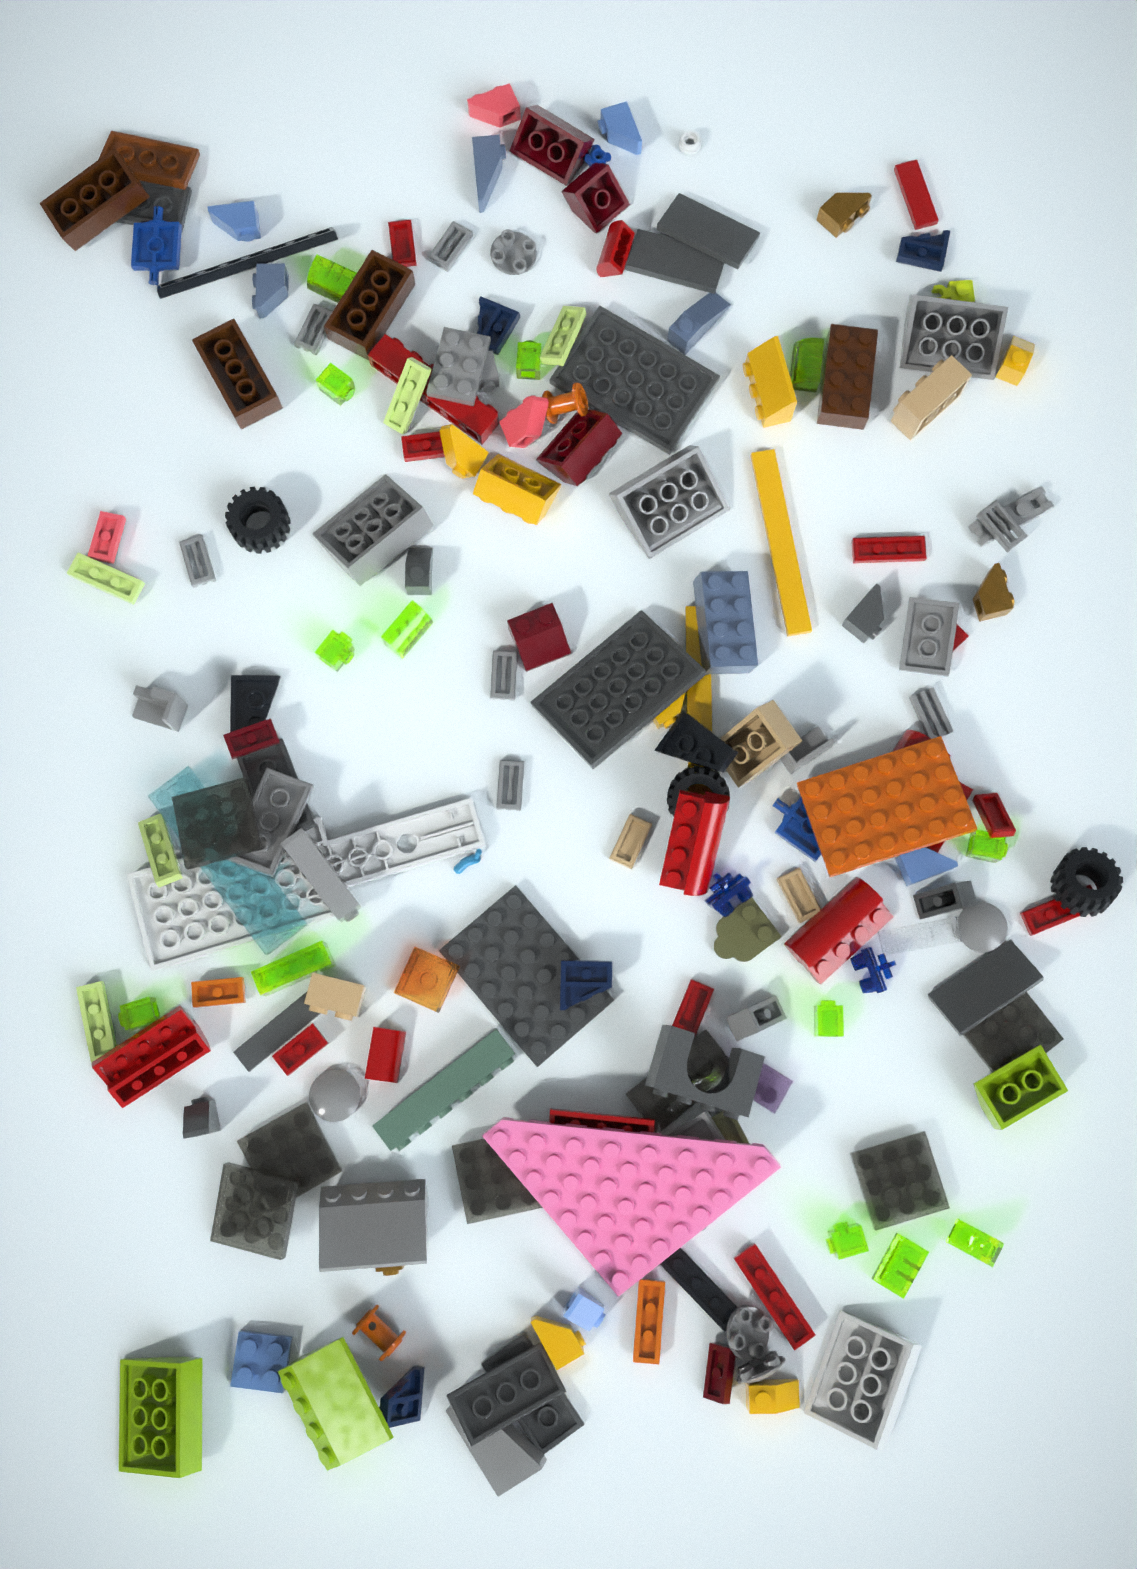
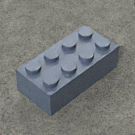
[693,571,758,675]

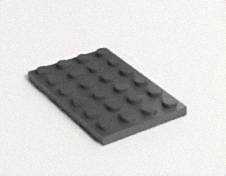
[549,306,720,455]
[530,610,706,769]
[439,885,614,1068]

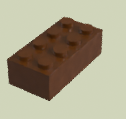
[39,148,150,251]
[324,250,415,361]
[192,318,283,430]
[816,324,878,430]

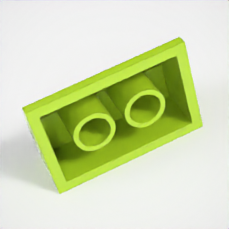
[973,1045,1069,1130]

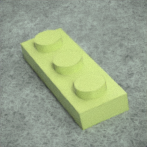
[540,306,587,366]
[383,357,432,435]
[67,552,145,605]
[138,813,183,887]
[76,981,117,1062]

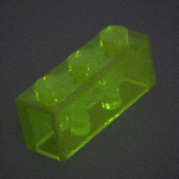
[251,940,336,997]

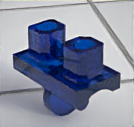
[704,872,753,917]
[850,947,896,994]

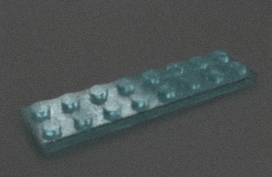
[148,766,308,955]

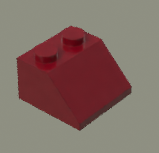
[561,163,630,233]
[507,602,571,672]

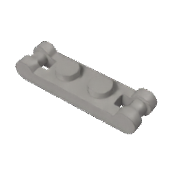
[968,486,1055,547]

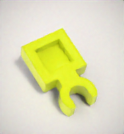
[931,280,975,302]

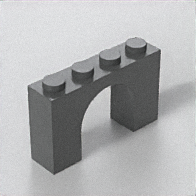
[645,1025,765,1120]

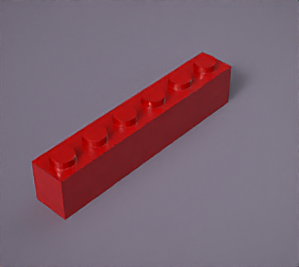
[368,334,499,445]

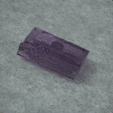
[753,1063,793,1114]

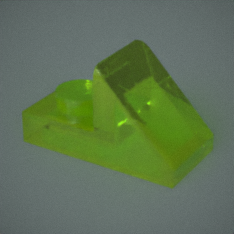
[946,1218,1004,1268]

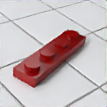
[733,1243,816,1351]

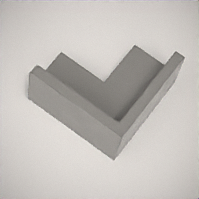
[132,685,188,732]
[780,726,835,774]

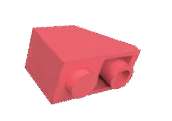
[467,83,521,128]
[499,395,549,448]

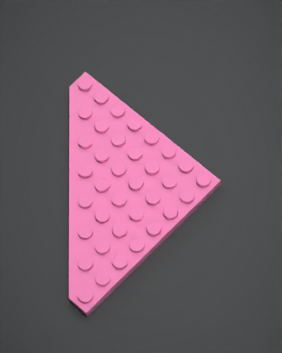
[482,1117,781,1297]

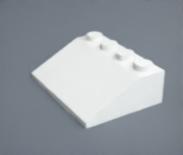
[803,1311,922,1450]

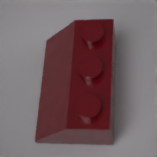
[509,104,595,186]
[536,409,623,487]

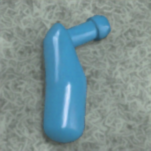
[453,848,482,874]

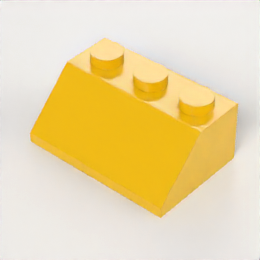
[743,336,797,428]
[473,454,562,525]

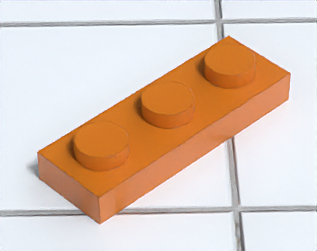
[632,1279,665,1365]

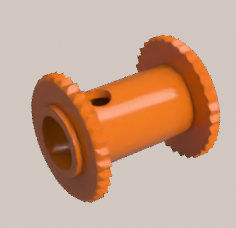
[542,382,588,424]
[352,1305,406,1361]

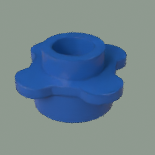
[584,144,611,167]

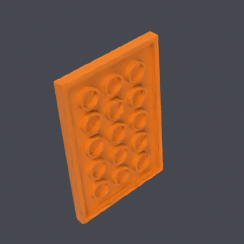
[797,736,977,878]

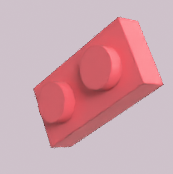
[88,511,126,564]

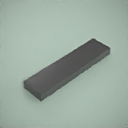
[233,992,321,1072]

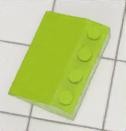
[278,1337,394,1471]
[119,1356,203,1478]

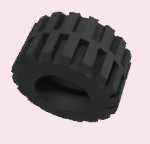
[225,486,291,554]
[667,765,730,817]
[1050,847,1123,917]

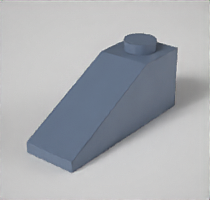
[472,135,506,213]
[667,293,731,355]

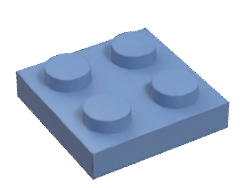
[230,1330,293,1394]

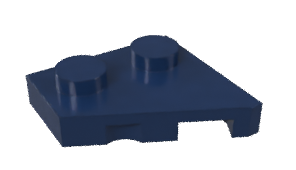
[896,230,950,272]
[477,296,521,355]
[560,960,612,1010]
[379,1365,425,1428]

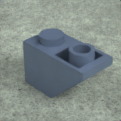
[252,263,289,319]

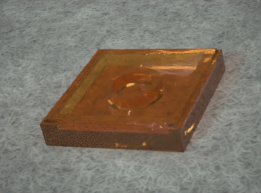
[394,946,460,1013]

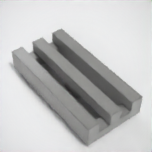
[428,221,473,272]
[294,303,333,355]
[976,499,1028,553]
[179,535,217,588]
[490,650,517,701]
[909,687,954,739]
[496,760,525,811]

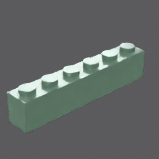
[372,1029,516,1152]

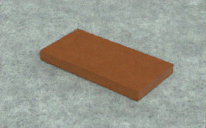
[98,131,200,190]

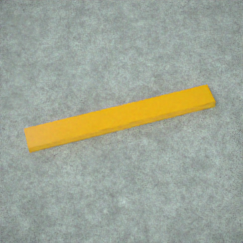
[750,449,812,637]
[685,606,713,795]

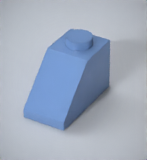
[598,101,642,155]
[207,201,261,242]
[895,847,958,887]

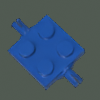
[131,206,182,285]
[772,796,821,862]

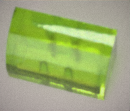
[307,254,357,303]
[790,337,825,393]
[381,600,434,659]
[871,1232,929,1299]

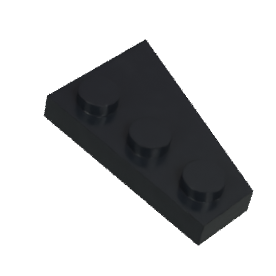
[654,710,738,773]

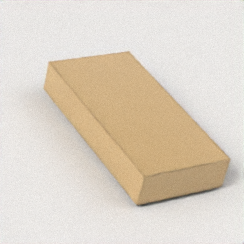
[609,814,652,870]
[776,867,821,924]

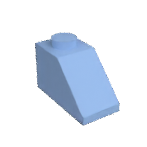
[563,1286,606,1331]

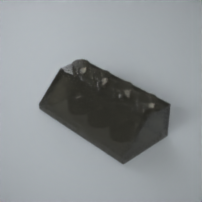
[625,1029,729,1133]

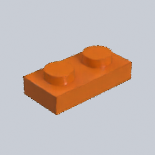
[191,977,246,1008]

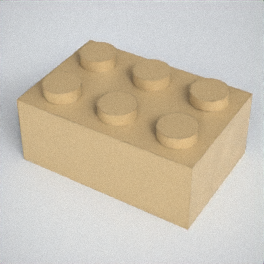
[891,355,972,441]
[721,700,802,788]
[304,973,366,1021]

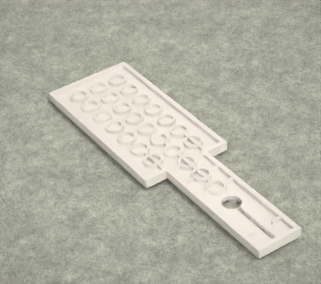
[126,798,486,972]

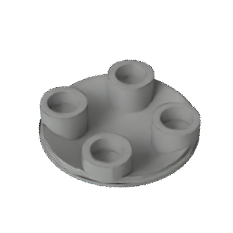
[490,229,537,275]
[956,902,1008,952]
[309,1070,360,1122]
[727,1305,772,1361]
[736,1351,786,1383]

